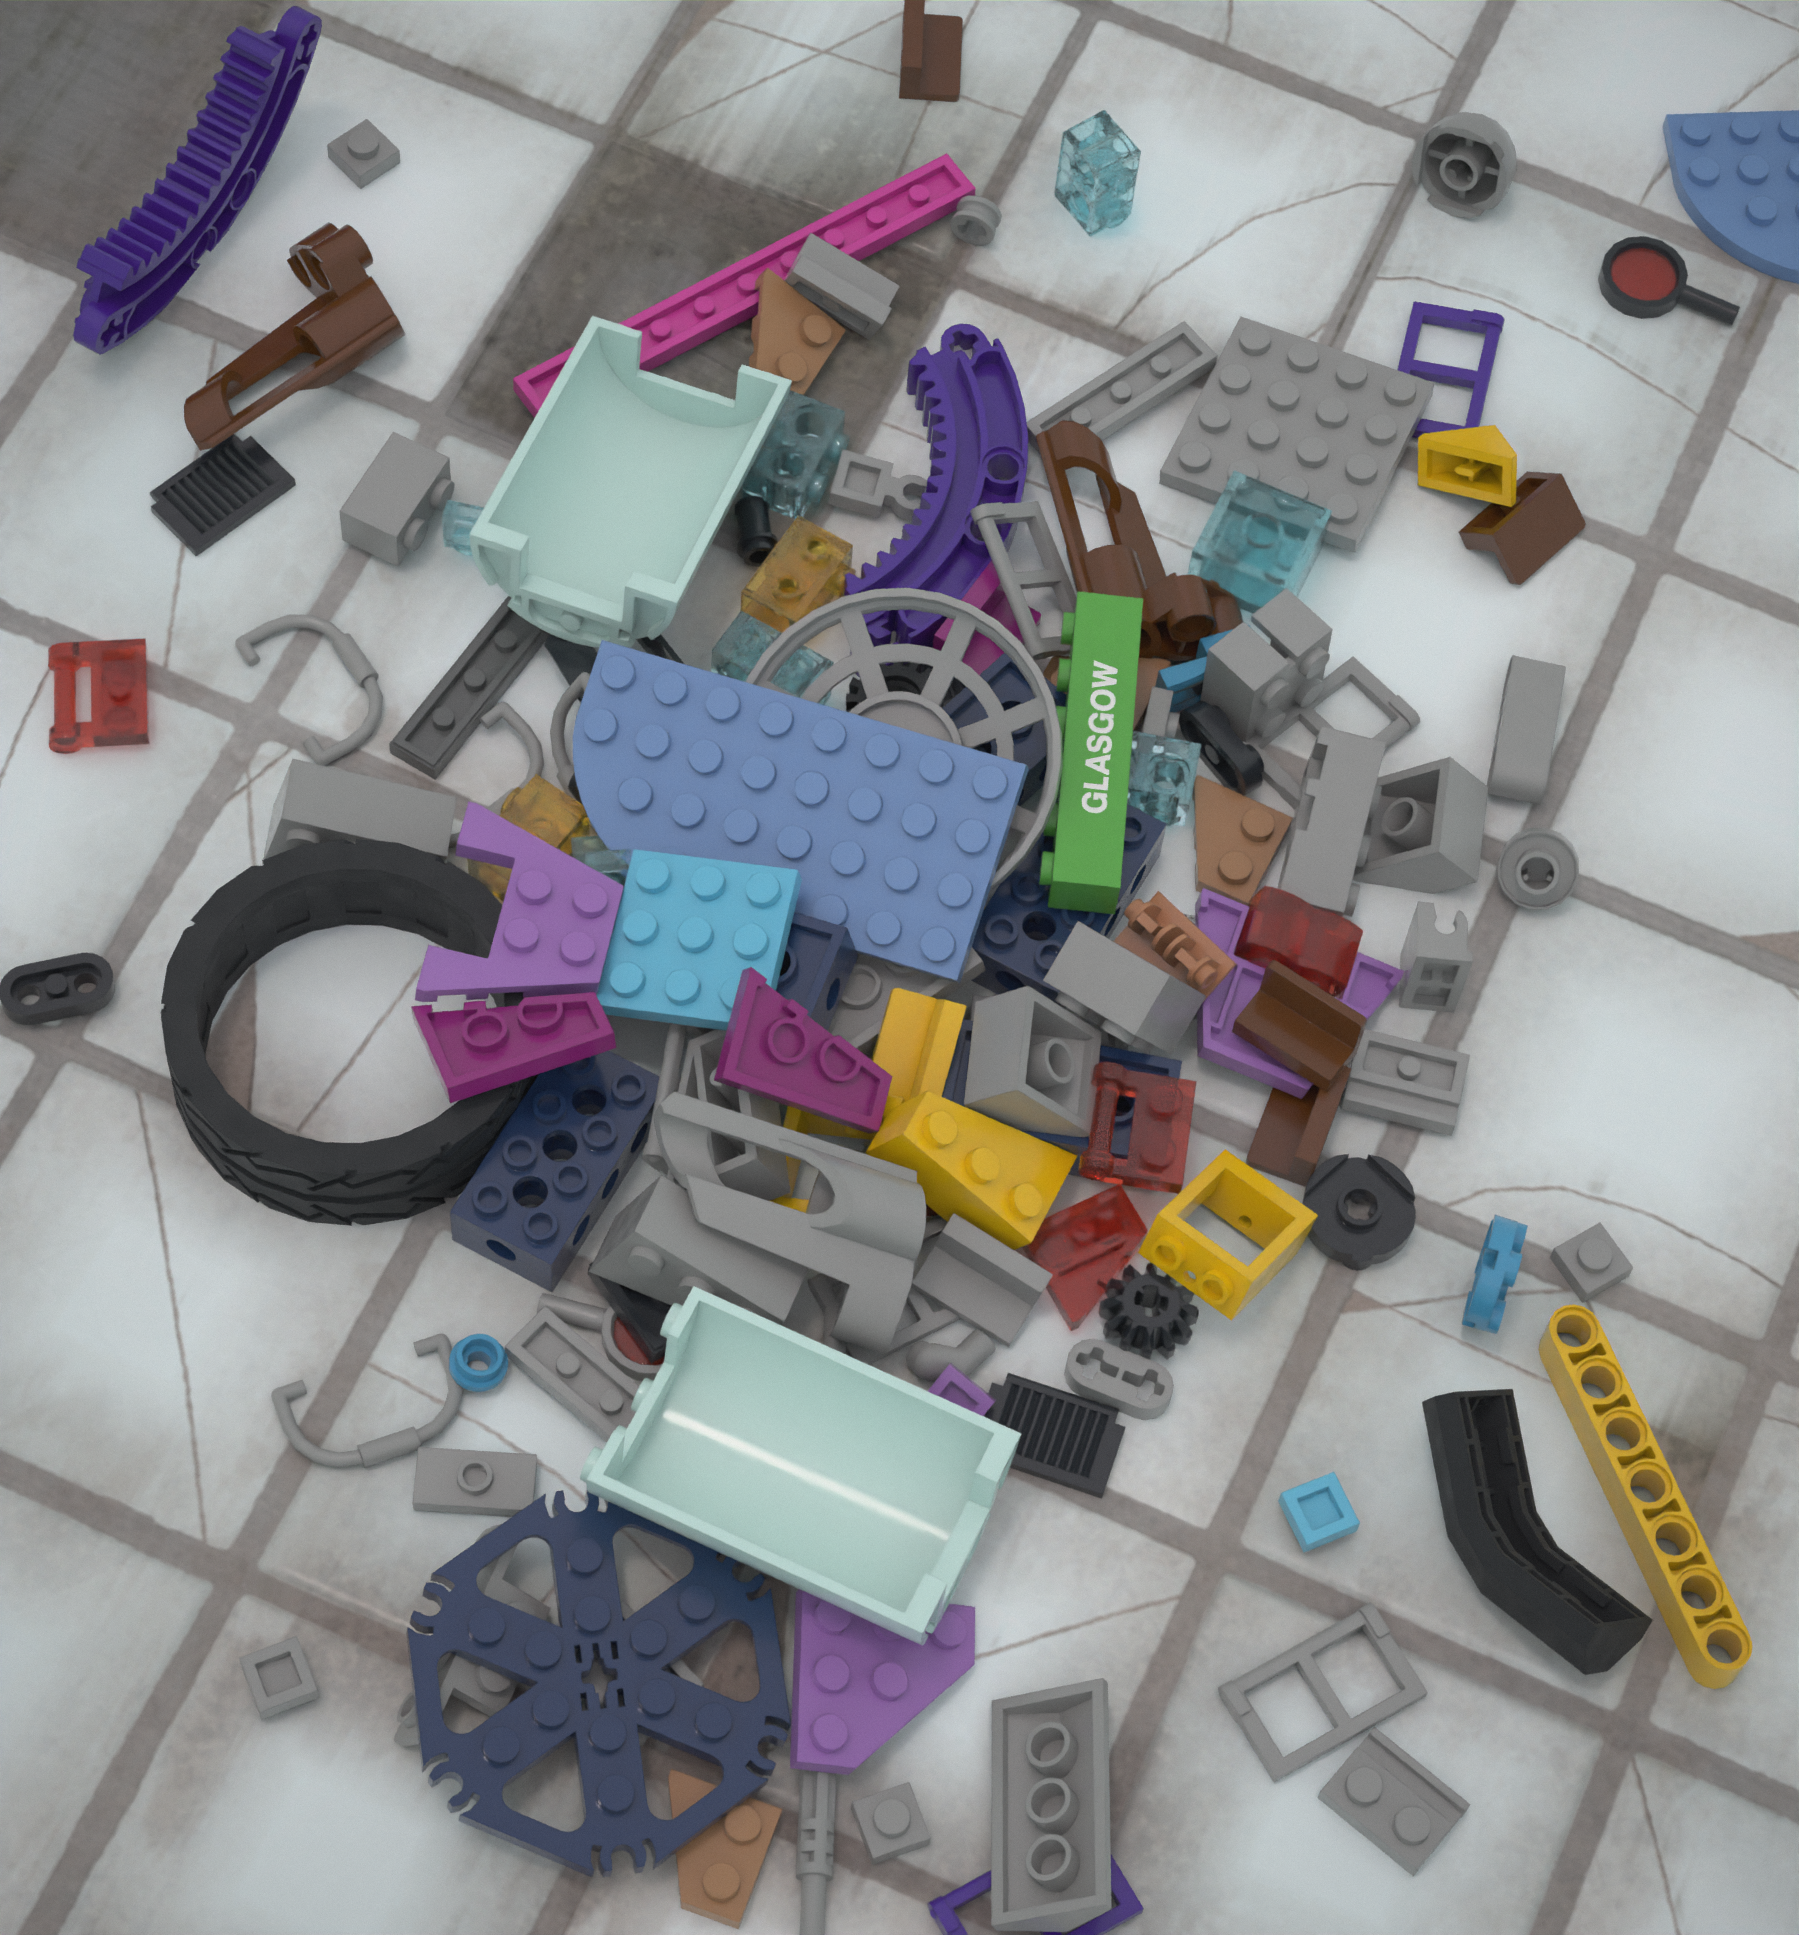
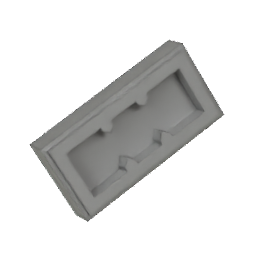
[412,1447,537,1517]

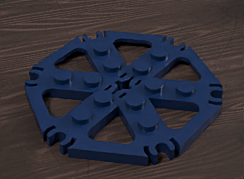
[406,1490,791,1877]

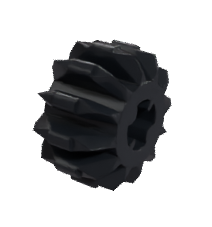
[1098,1262,1199,1360]

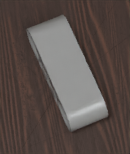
[1487,655,1566,805]

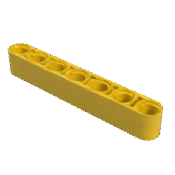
[1538,1304,1753,1689]

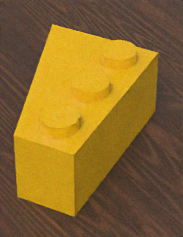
[865,1091,1077,1250]

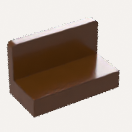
[899,0,963,102]
[1458,471,1586,585]
[1232,960,1367,1092]
[1246,1067,1352,1187]

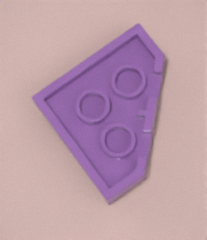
[790,1589,975,1775]

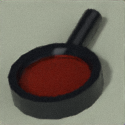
[1598,236,1740,326]

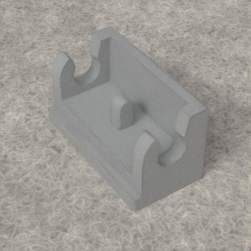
[1399,901,1473,1013]

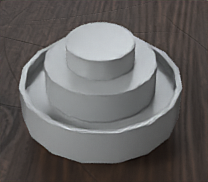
[1498,827,1579,910]

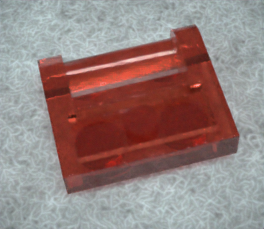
[48,638,150,754]
[1078,1062,1197,1194]

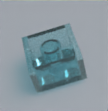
[1187,470,1332,614]

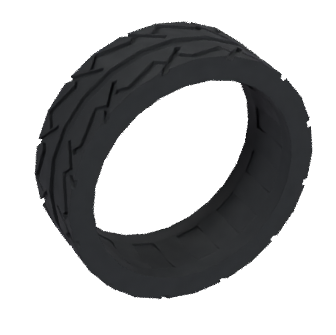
[160,839,539,1226]

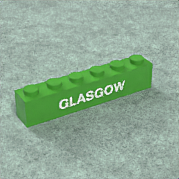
[1039,591,1143,914]

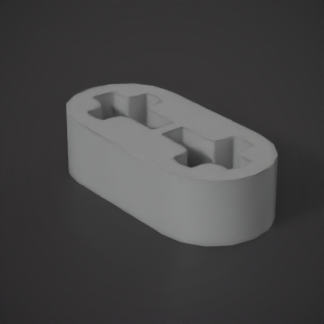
[1064,1339,1174,1420]

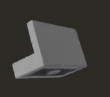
[784,233,900,340]
[911,1213,1053,1347]

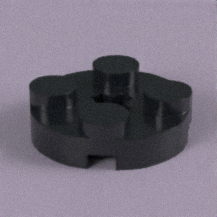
[1302,1154,1416,1271]

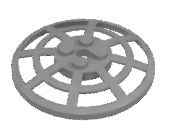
[745,588,1063,891]

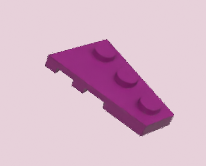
[714,967,892,1134]
[411,992,616,1103]

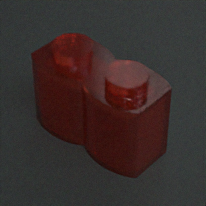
[1233,886,1363,997]

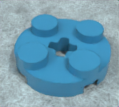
[1462,1215,1528,1334]

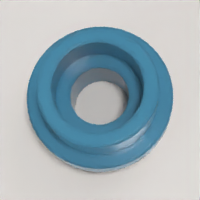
[449,1334,508,1392]

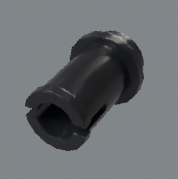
[735,496,779,567]

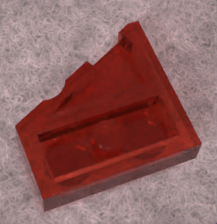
[1022,1184,1148,1331]

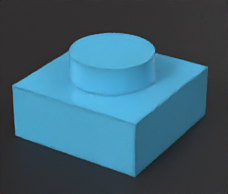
[1278,1472,1360,1553]

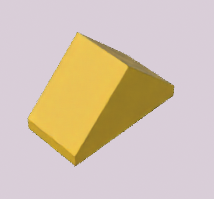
[1418,425,1517,507]

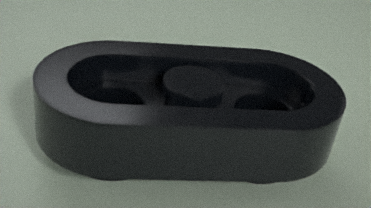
[1179,701,1264,796]
[0,952,115,1025]

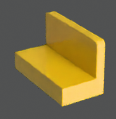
[871,988,967,1102]

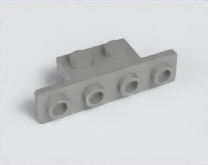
[394,1524,551,1747]

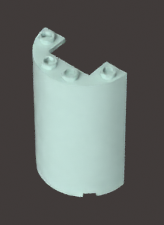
[469,316,792,648]
[580,1286,1021,1645]

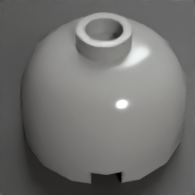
[1411,112,1517,218]

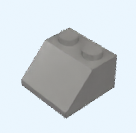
[1353,757,1488,894]
[964,986,1102,1138]

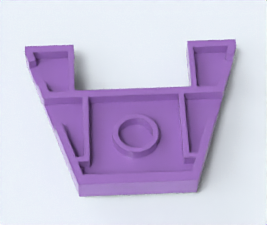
[415,802,624,1002]
[1195,888,1404,1099]

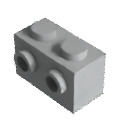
[339,432,455,566]

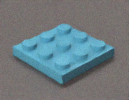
[597,849,802,1031]

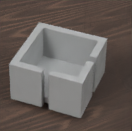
[1200,588,1333,742]
[1043,921,1206,1055]

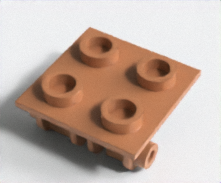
[1113,891,1237,1002]

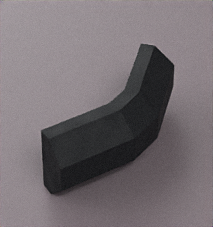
[1422,1389,1653,1675]

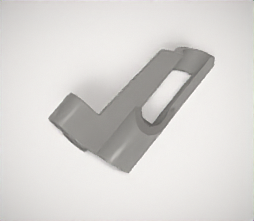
[654,1091,926,1354]

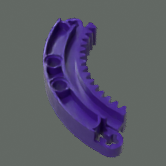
[73,6,322,355]
[843,323,1028,677]

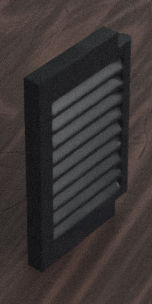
[150,434,296,556]
[983,1373,1126,1499]

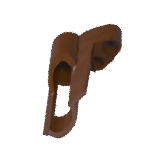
[184,222,406,451]
[1036,420,1243,661]

